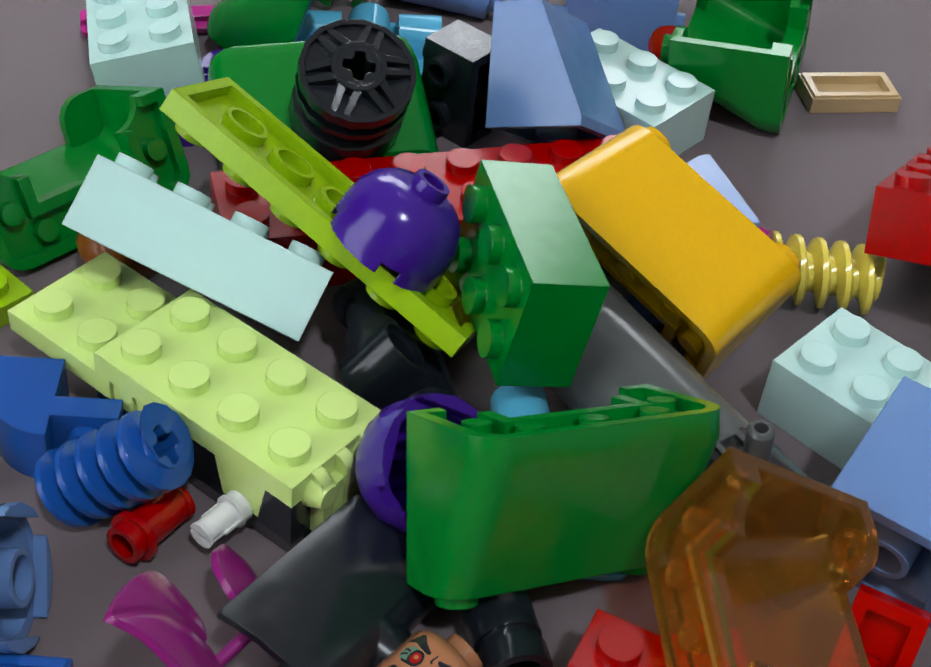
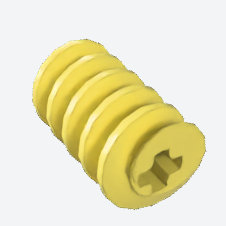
[768,230,886,316]

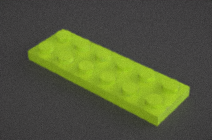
[159,77,477,357]

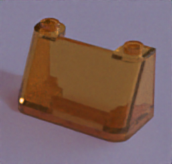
[645,446,879,667]

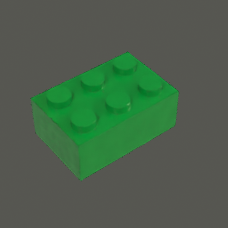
[448,159,610,387]

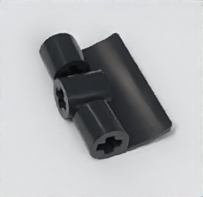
[217,494,437,667]

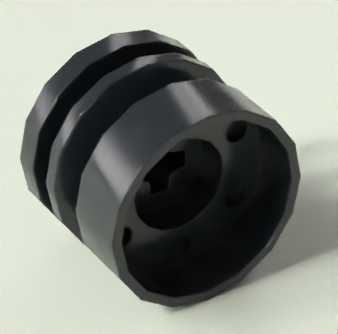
[289,19,417,161]

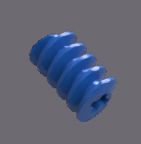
[34,402,195,528]

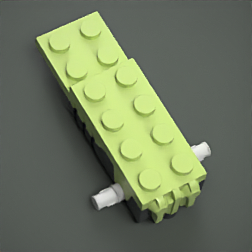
[8,252,381,552]

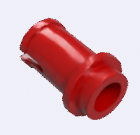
[106,486,196,564]

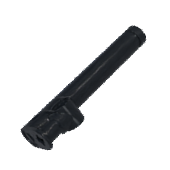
[332,278,553,667]

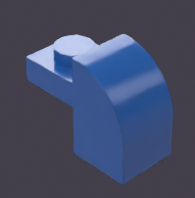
[0,355,124,478]

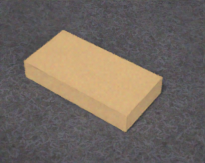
[795,72,902,113]

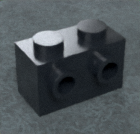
[422,19,493,148]

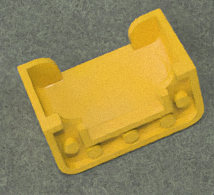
[556,125,801,379]

